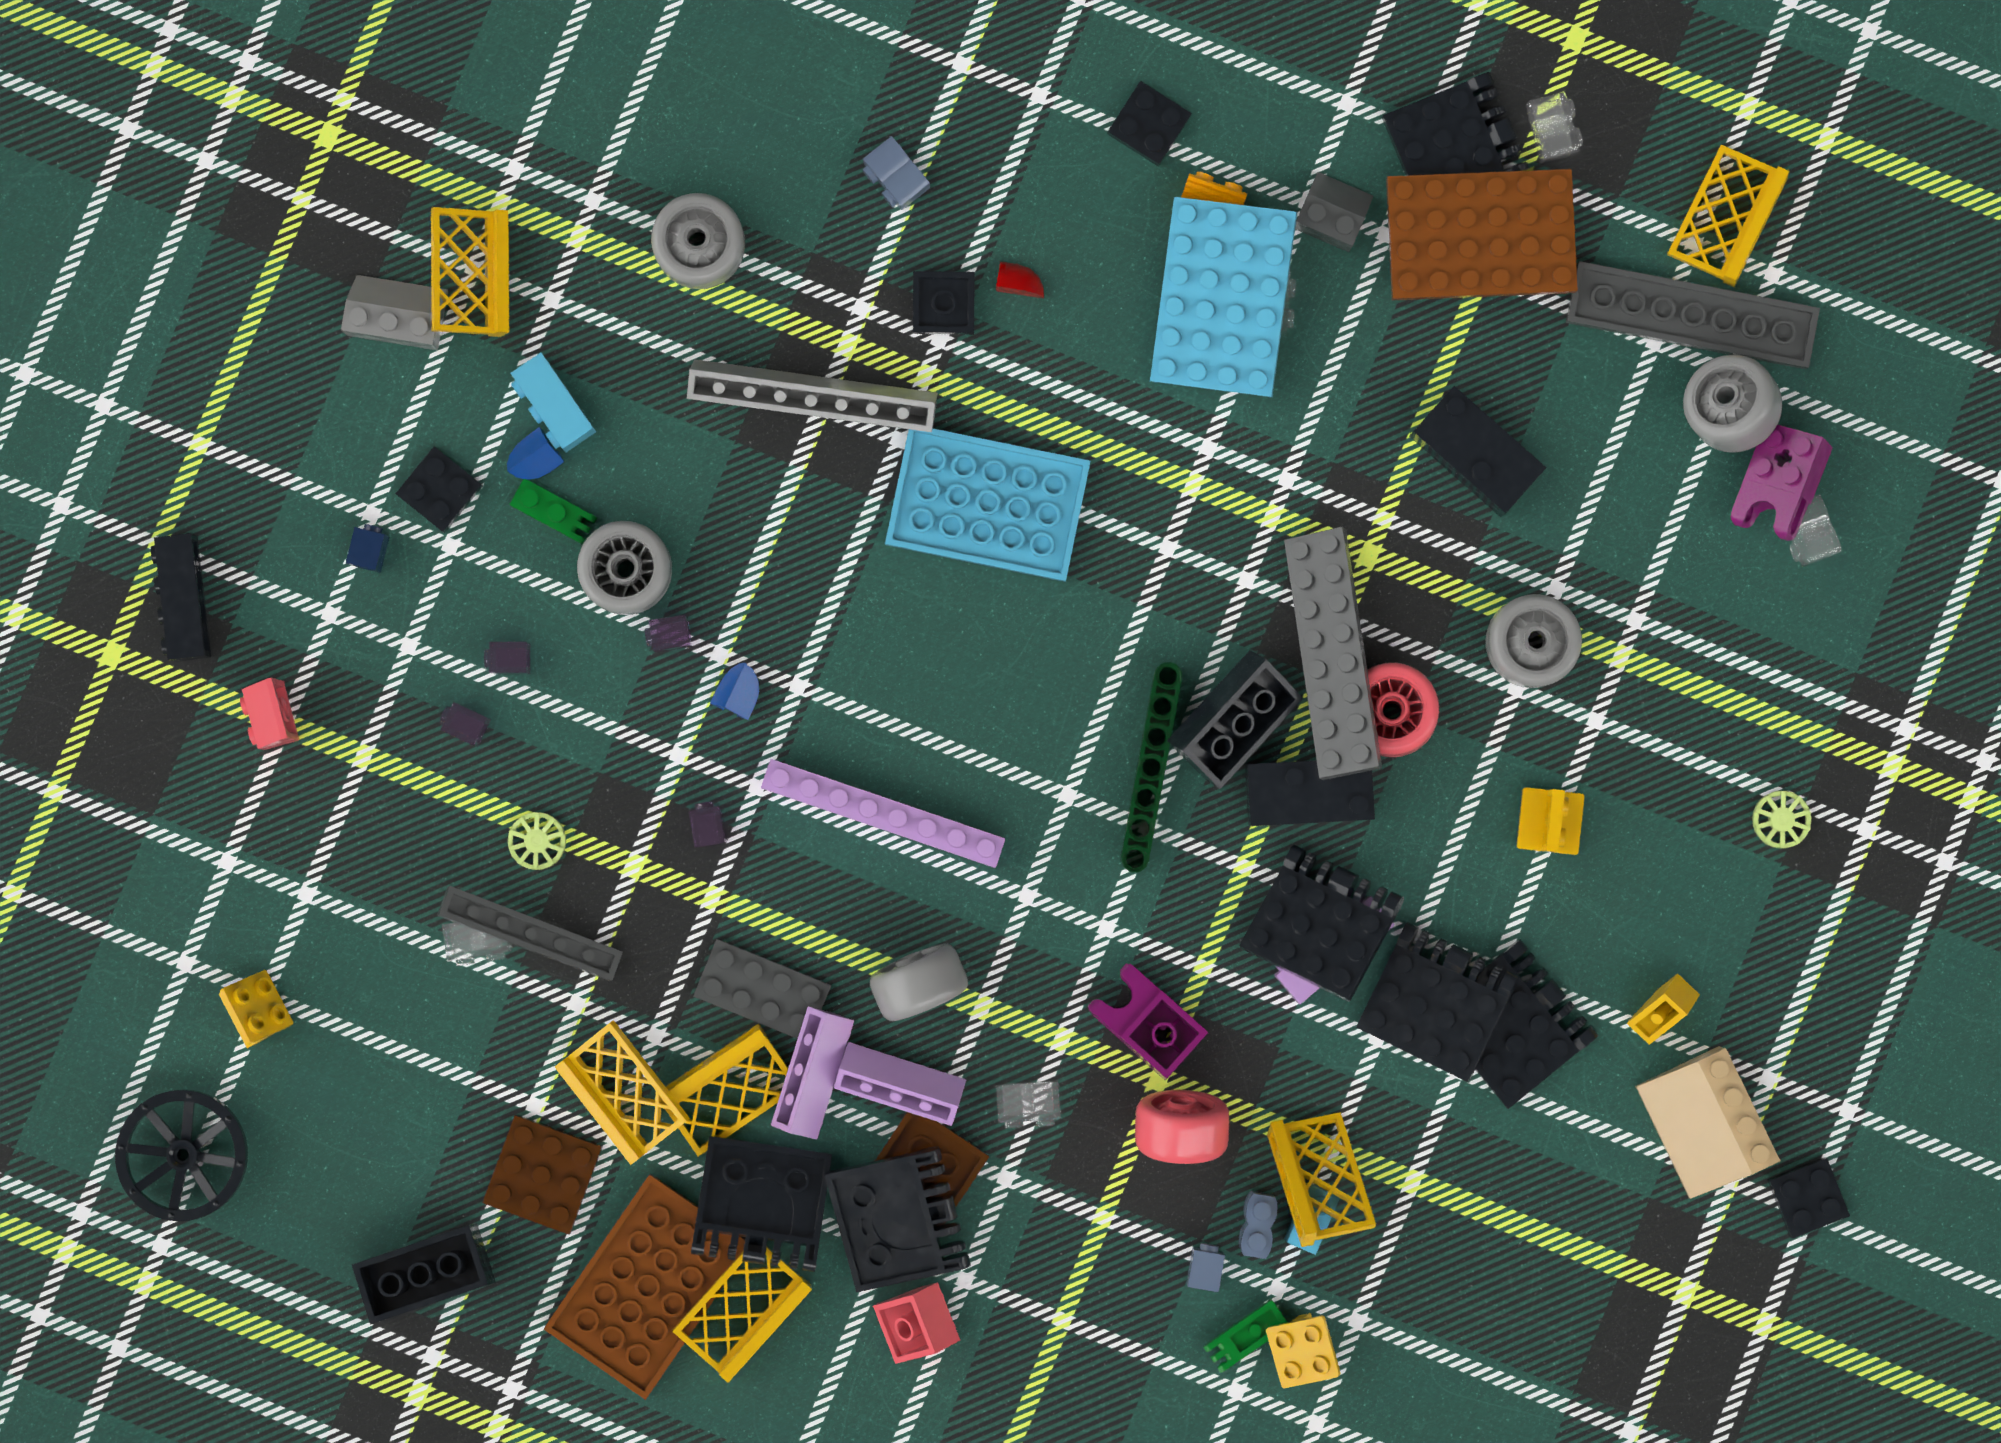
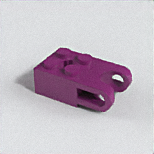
[1731,425,1833,541]
[1087,964,1208,1081]

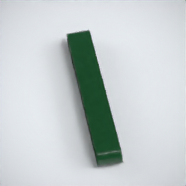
[1120,662,1182,872]

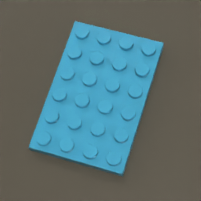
[1150,197,1297,397]
[885,428,1090,582]

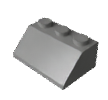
[341,275,448,350]

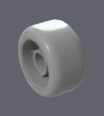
[651,193,745,289]
[1683,355,1782,452]
[577,521,672,615]
[1486,594,1582,688]
[870,944,968,1021]

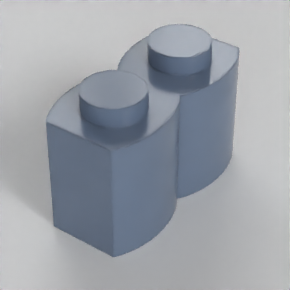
[862,136,930,210]
[1239,1190,1278,1259]

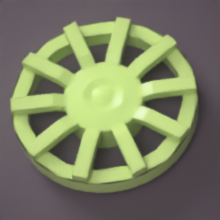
[1752,791,1811,848]
[508,812,566,870]

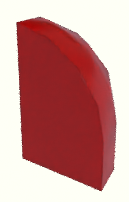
[996,261,1044,299]

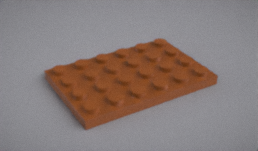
[1386,169,1578,300]
[544,1173,745,1400]

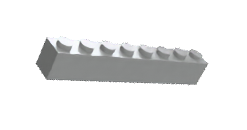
[687,359,938,432]

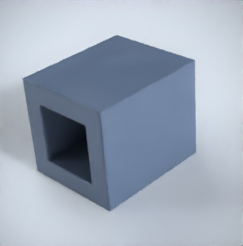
[1186,1243,1225,1292]

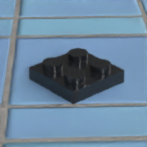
[1107,81,1192,167]
[913,271,975,335]
[395,447,483,533]
[1767,1157,1850,1239]

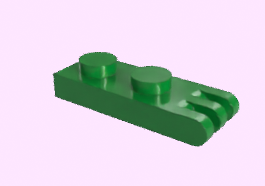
[509,479,597,545]
[1203,1299,1288,1373]

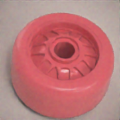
[1368,663,1439,757]
[1135,1090,1229,1164]

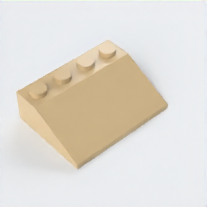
[1635,1046,1780,1199]

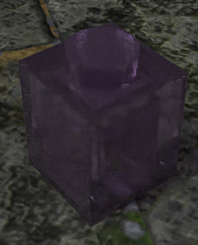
[645,615,693,653]
[484,642,531,675]
[439,702,491,747]
[688,801,728,848]

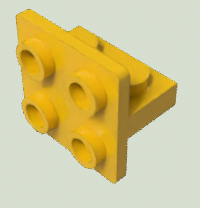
[1516,787,1584,855]
[219,970,293,1048]
[1266,1313,1341,1388]

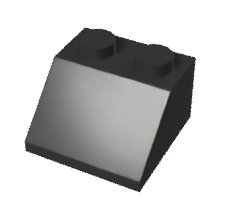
[1295,172,1373,252]

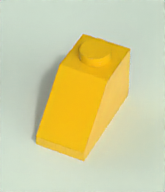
[1627,973,1700,1045]

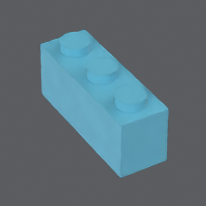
[511,352,596,452]

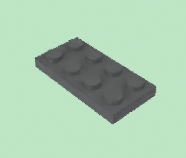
[693,939,831,1039]

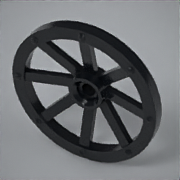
[115,1089,248,1221]

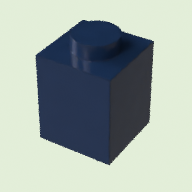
[346,524,390,573]

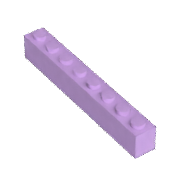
[761,759,1005,868]

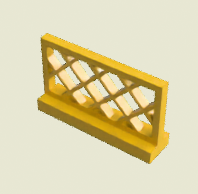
[1667,145,1789,287]
[431,207,509,337]
[555,1020,690,1165]
[662,1024,788,1157]
[1267,1112,1376,1247]
[672,1247,812,1383]

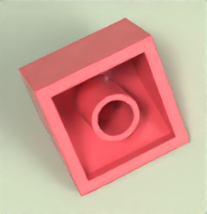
[240,678,299,750]
[873,1282,960,1364]

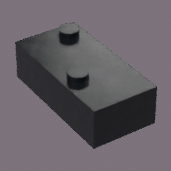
[1409,386,1547,517]
[1167,650,1303,789]
[1245,760,1375,827]
[352,1223,496,1325]

